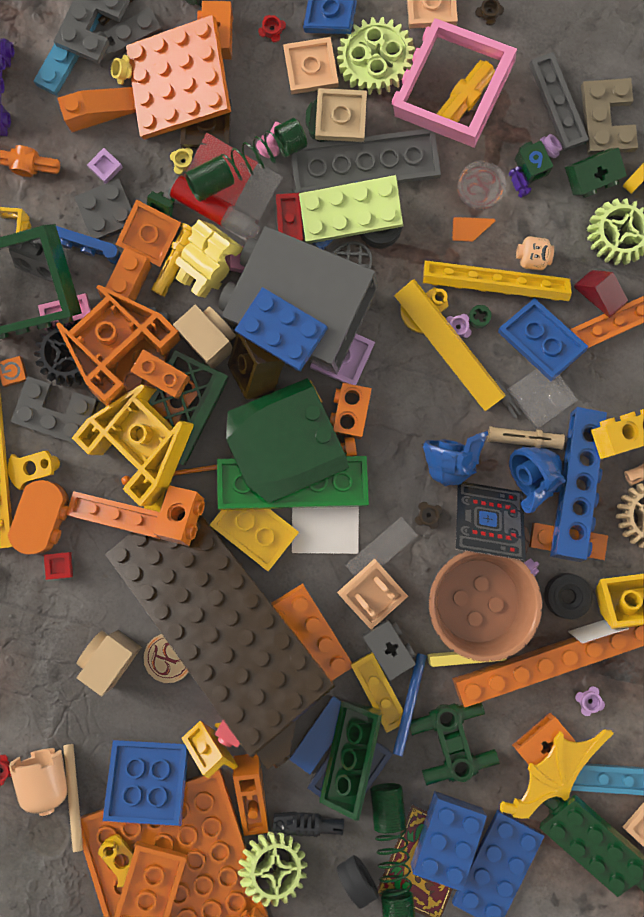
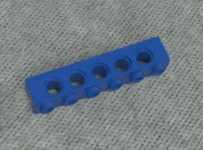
[550,407,607,562]

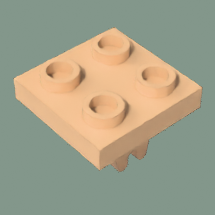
[337,559,408,630]

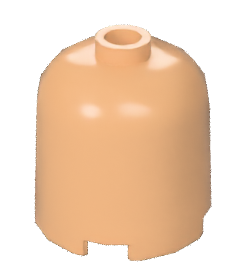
[9,748,67,816]

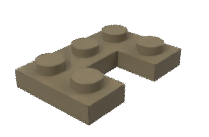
[581,78,638,155]

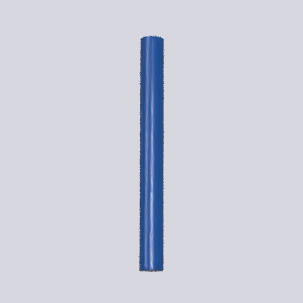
[393,653,427,757]

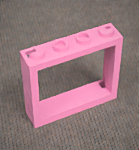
[391,18,517,148]

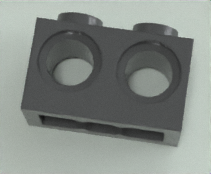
[9,239,70,282]

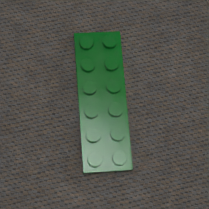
[217,456,369,510]

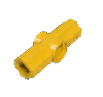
[437,60,495,122]

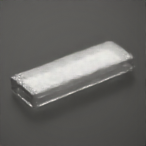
[345,517,418,576]

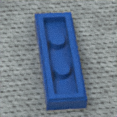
[289,696,341,774]

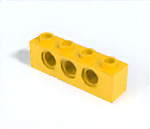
[591,409,644,459]

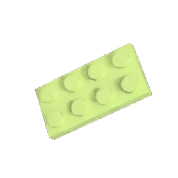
[299,175,403,244]

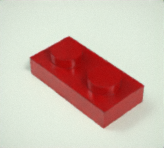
[276,193,303,241]

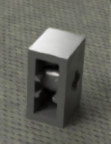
[362,619,416,681]

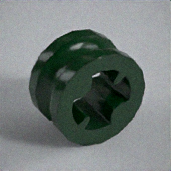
[468,305,492,329]

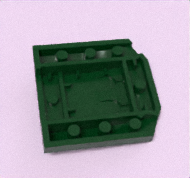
[226,378,349,504]

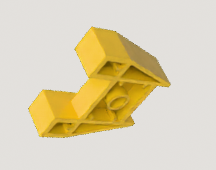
[72,384,194,506]

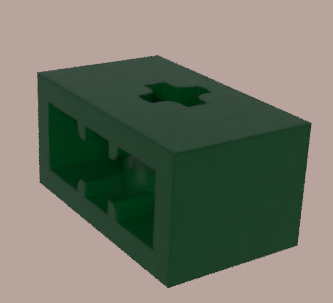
[565,147,627,198]

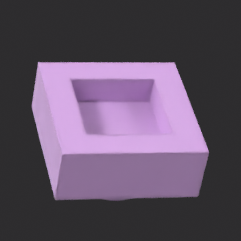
[87,148,123,184]

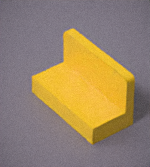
[182,721,238,778]

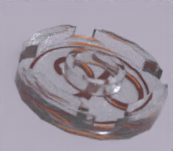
[457,160,506,210]

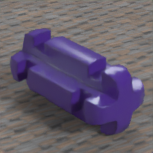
[509,166,532,197]

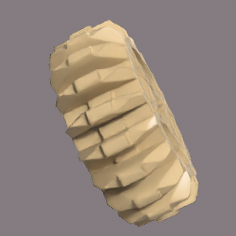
[616,483,644,548]

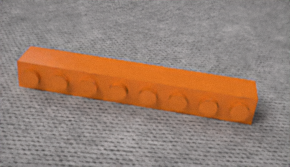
[452,625,644,708]

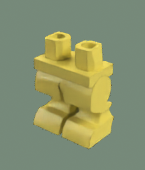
[175,219,243,298]

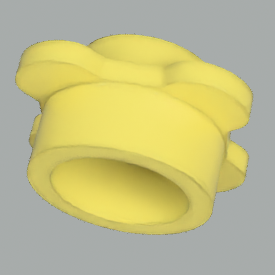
[111,55,132,84]
[170,148,193,175]

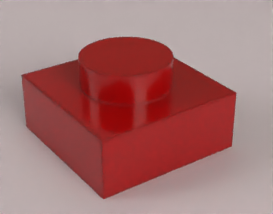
[44,552,73,580]

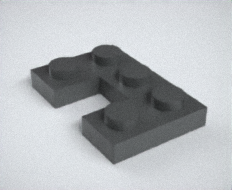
[54,0,130,65]
[11,376,99,445]

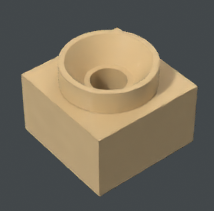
[173,304,236,369]
[77,630,142,697]

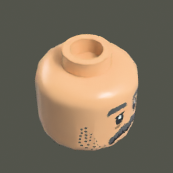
[516,236,554,270]

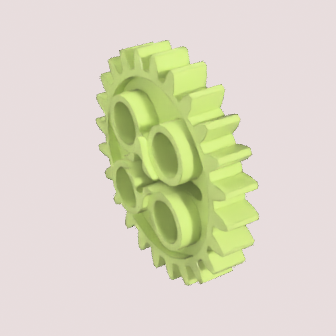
[337,17,415,95]

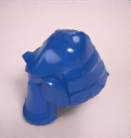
[423,431,489,486]
[509,447,565,513]

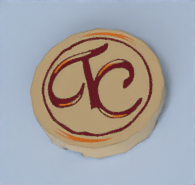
[144,634,189,683]

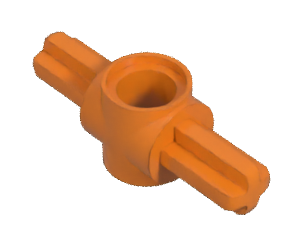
[0,145,60,177]

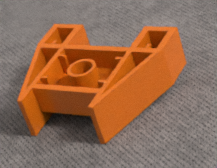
[56,285,181,406]

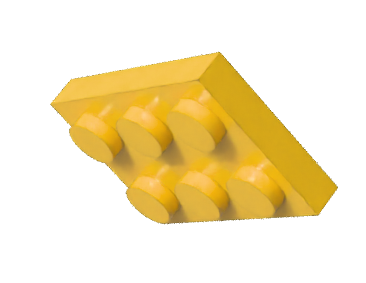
[210,509,299,572]

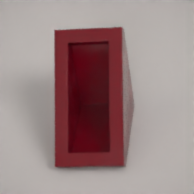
[574,270,628,318]

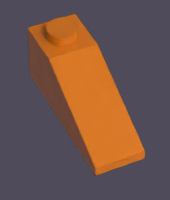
[57,87,136,132]
[233,754,269,836]

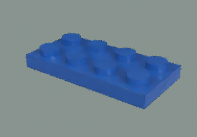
[452,809,545,917]

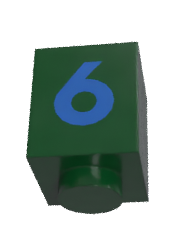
[514,141,554,184]

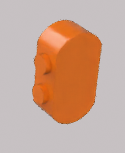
[8,480,69,554]

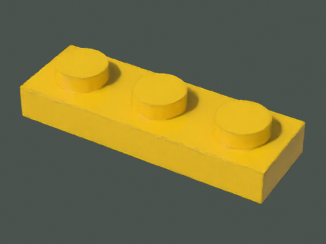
[351,652,403,733]

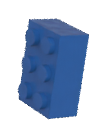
[411,791,487,892]

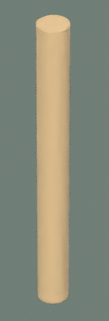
[63,744,83,852]

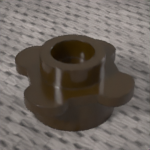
[475,0,504,25]
[415,502,442,529]

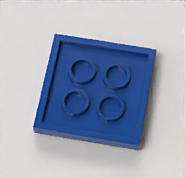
[103,740,189,826]

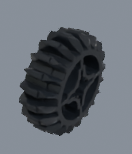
[34,321,82,387]

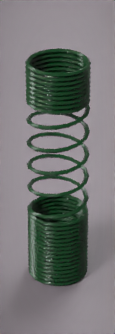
[185,118,308,202]
[370,783,416,917]

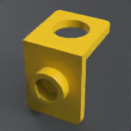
[0,207,31,233]

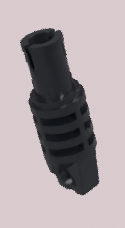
[273,811,344,837]

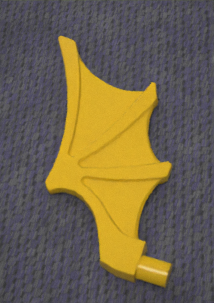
[500,729,614,819]

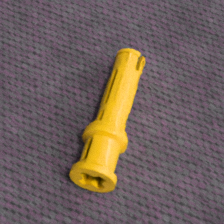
[151,223,192,297]

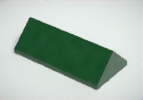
[319,701,382,821]

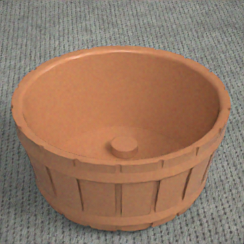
[429,551,542,662]

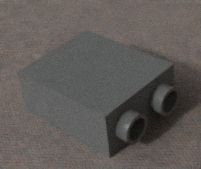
[218,226,378,375]

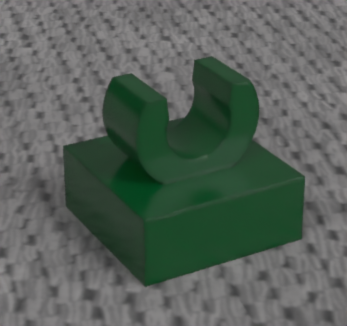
[147,191,175,217]

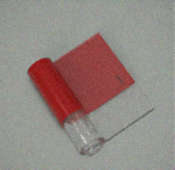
[170,133,283,241]

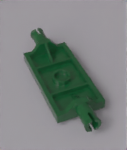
[540,794,644,897]

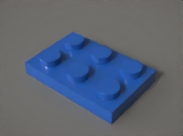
[235,287,328,371]
[498,298,588,381]

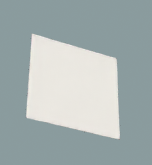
[568,620,629,643]

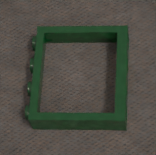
[0,224,82,339]

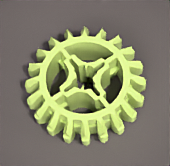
[587,198,644,265]
[238,832,308,907]

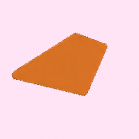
[452,217,495,241]

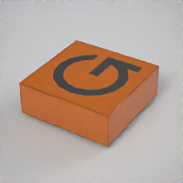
[0,356,27,387]

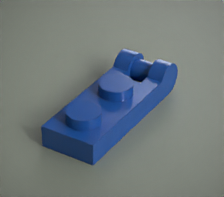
[56,226,121,265]

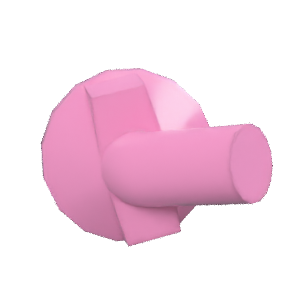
[256,122,281,158]

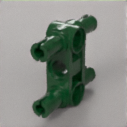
[410,702,500,786]

